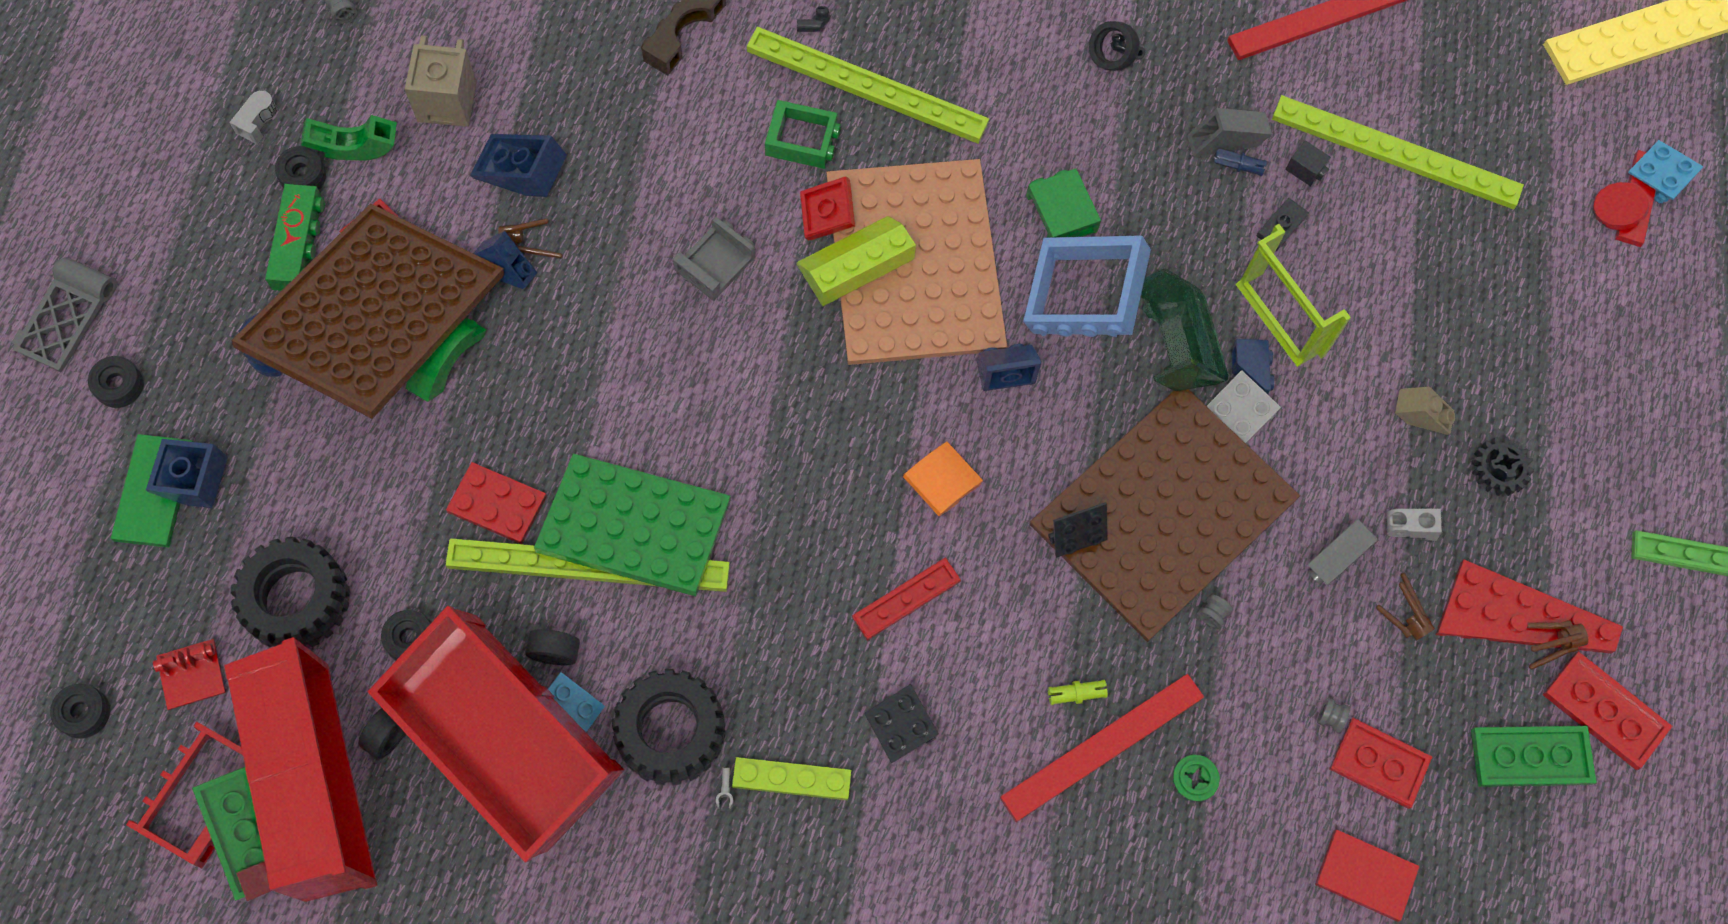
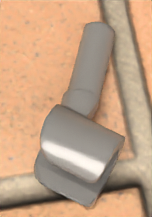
[716,768,734,809]

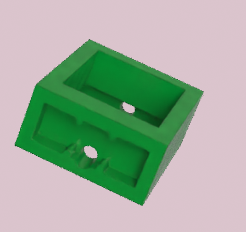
[765,100,841,169]

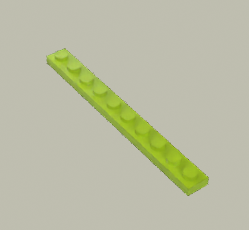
[747,27,989,144]
[1272,95,1524,209]
[446,539,730,592]

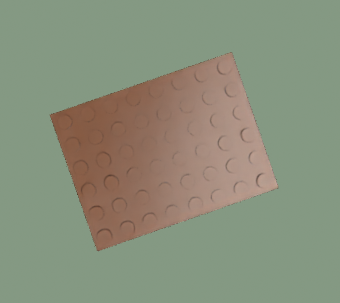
[826,159,1007,365]

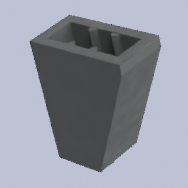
[1187,108,1272,157]
[1308,519,1379,585]

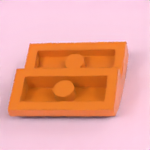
[903,442,983,516]

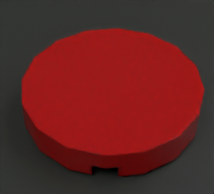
[1593,182,1649,230]

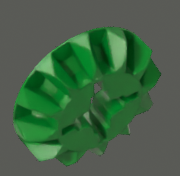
[1173,755,1220,802]

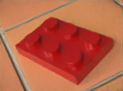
[446,462,547,544]

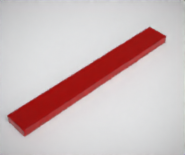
[1227,0,1408,61]
[1000,674,1204,822]

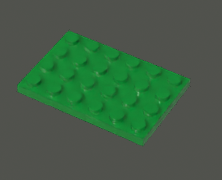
[534,454,731,597]

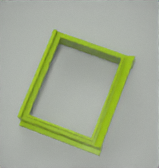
[1236,224,1351,367]

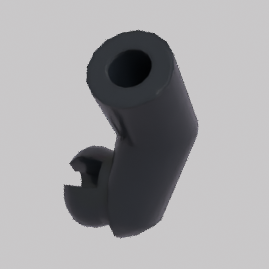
[797,6,830,32]
[1110,33,1145,60]

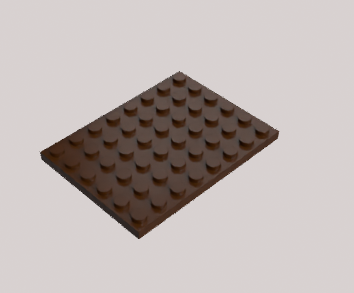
[231,203,504,419]
[1029,384,1301,642]

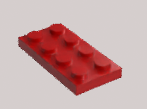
[1543,651,1673,770]

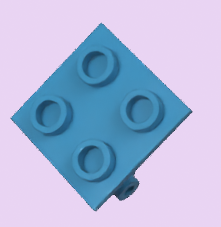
[1628,140,1704,203]
[548,672,605,732]

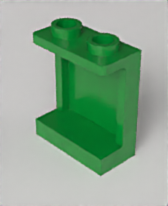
[1026,168,1101,238]

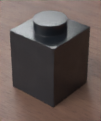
[1285,140,1331,187]

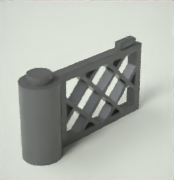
[11,257,117,372]

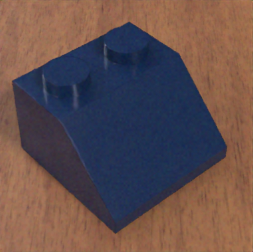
[977,344,1041,391]
[146,439,228,508]

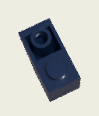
[473,231,537,289]
[1231,339,1274,394]

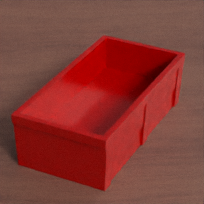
[367,606,625,863]
[224,637,377,902]

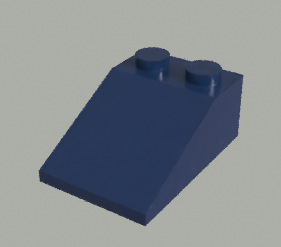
[470,134,567,197]

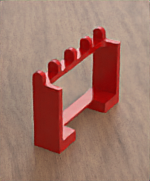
[126,721,243,868]

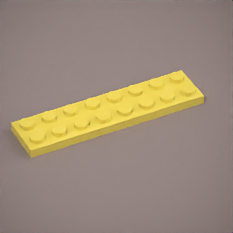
[1543,0,1728,85]

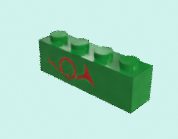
[265,184,325,291]

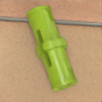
[1048,679,1108,705]

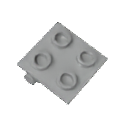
[1207,370,1281,443]

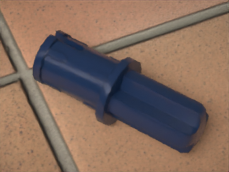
[1214,149,1267,176]

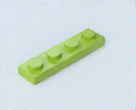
[732,757,851,800]

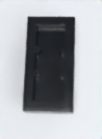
[1256,197,1309,251]

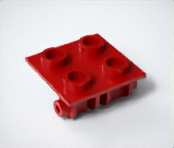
[153,639,226,710]

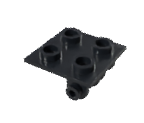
[1048,502,1108,558]
[864,684,939,763]

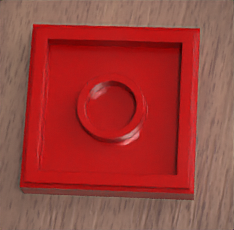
[800,176,855,241]

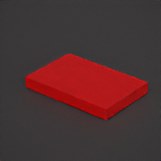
[1329,718,1432,809]
[1315,830,1419,922]

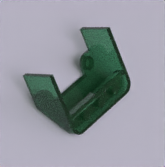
[1141,268,1228,391]

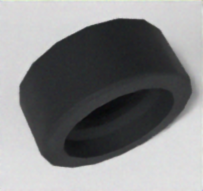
[1089,21,1140,71]

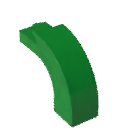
[301,115,397,161]
[405,318,486,402]

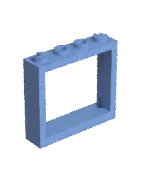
[1023,236,1151,337]

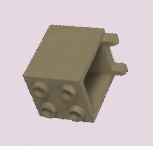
[405,35,477,127]

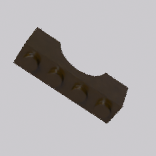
[641,0,726,76]

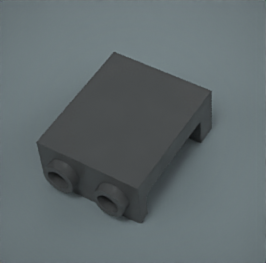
[673,217,755,301]

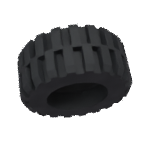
[230,537,350,647]
[612,669,725,785]

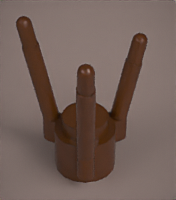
[498,218,563,258]
[1376,573,1435,641]
[1527,620,1588,670]

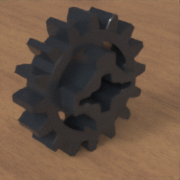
[1471,437,1534,496]

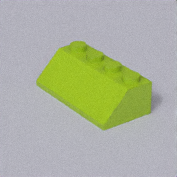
[797,216,916,306]

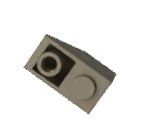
[1395,387,1455,435]

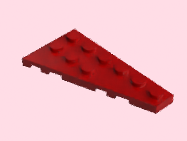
[1436,560,1623,654]

